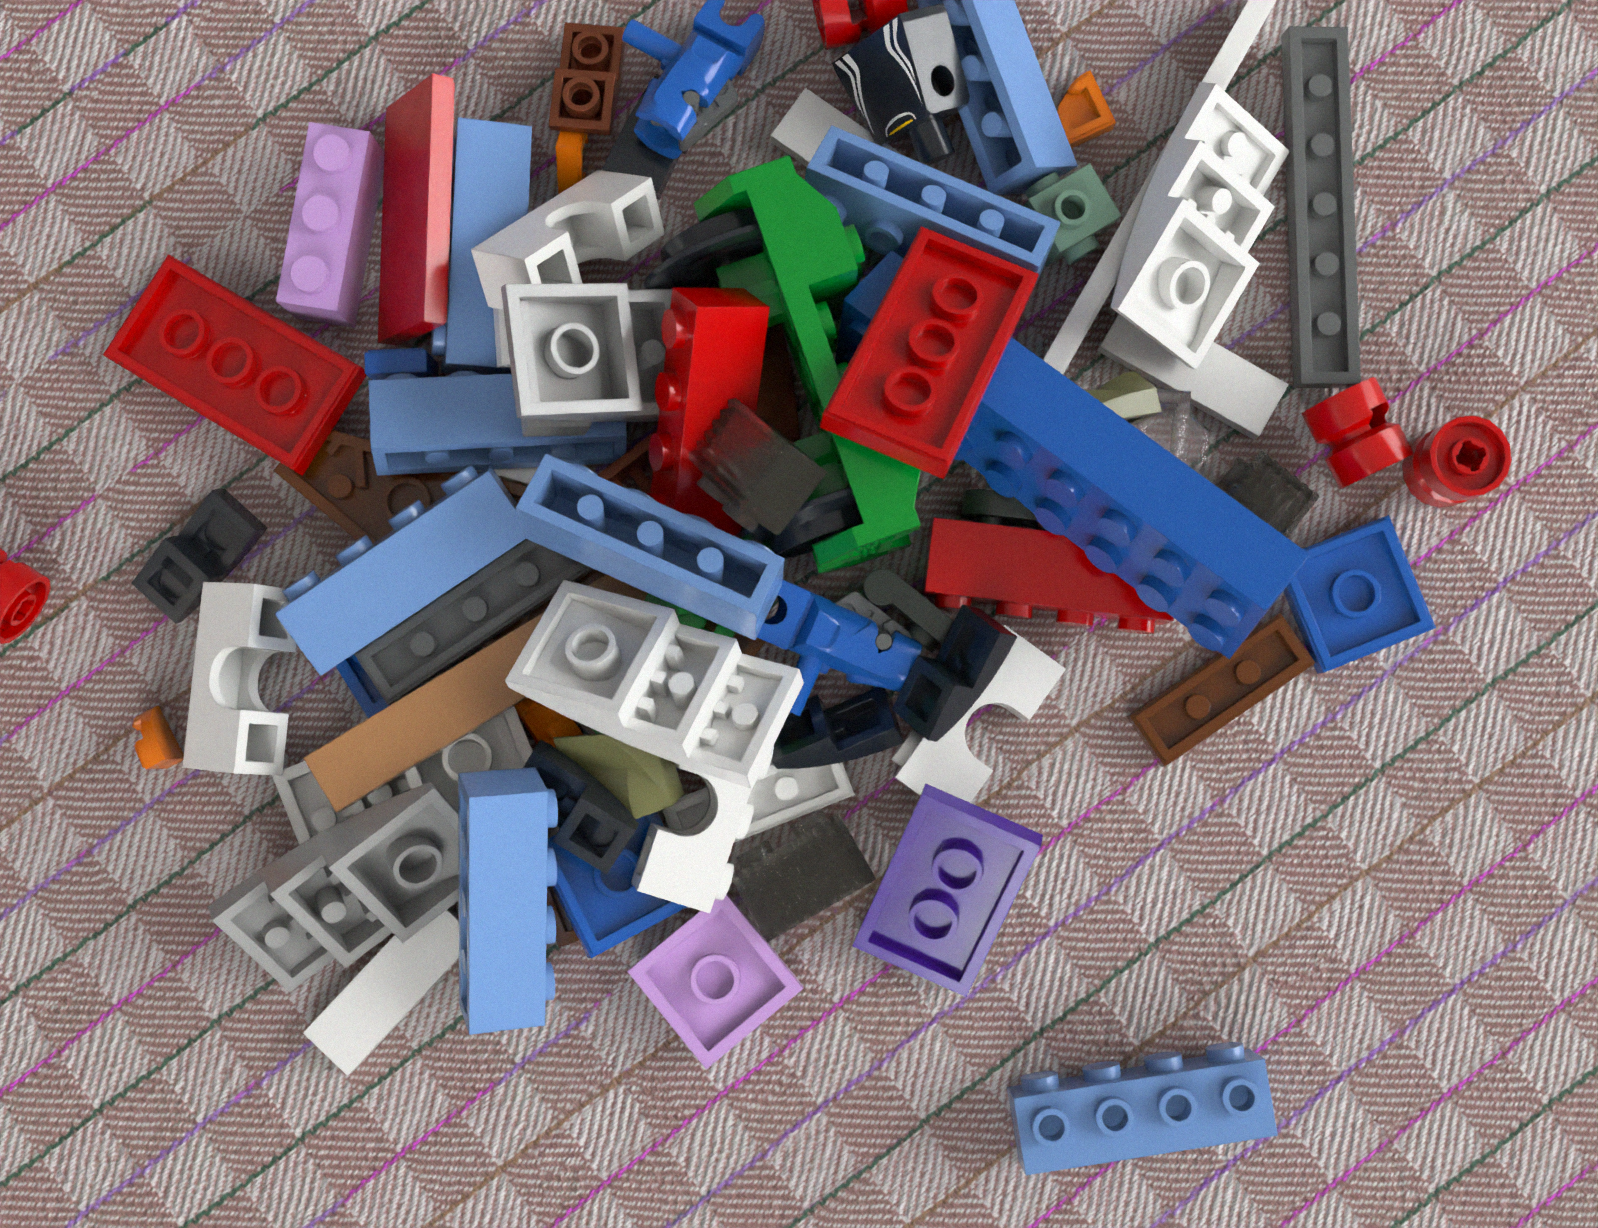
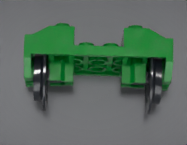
[644,155,921,574]

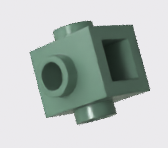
[1023,163,1122,267]

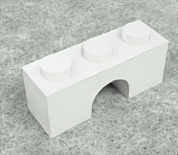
[471,170,665,310]
[182,582,296,776]
[891,625,1066,803]
[631,746,774,913]

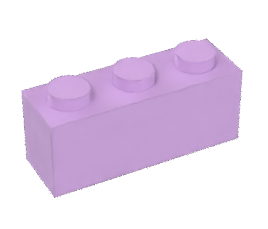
[276,122,384,328]

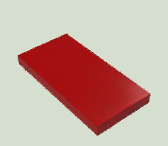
[377,73,455,346]
[820,226,1039,479]
[103,254,367,476]

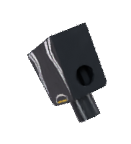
[832,3,970,166]

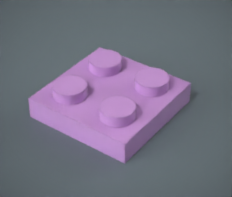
[627,893,803,1069]

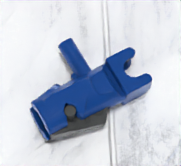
[622,0,765,159]
[757,579,922,716]

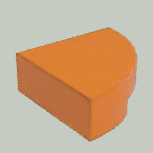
[1057,70,1116,149]
[556,131,589,194]
[514,698,584,748]
[132,705,184,769]

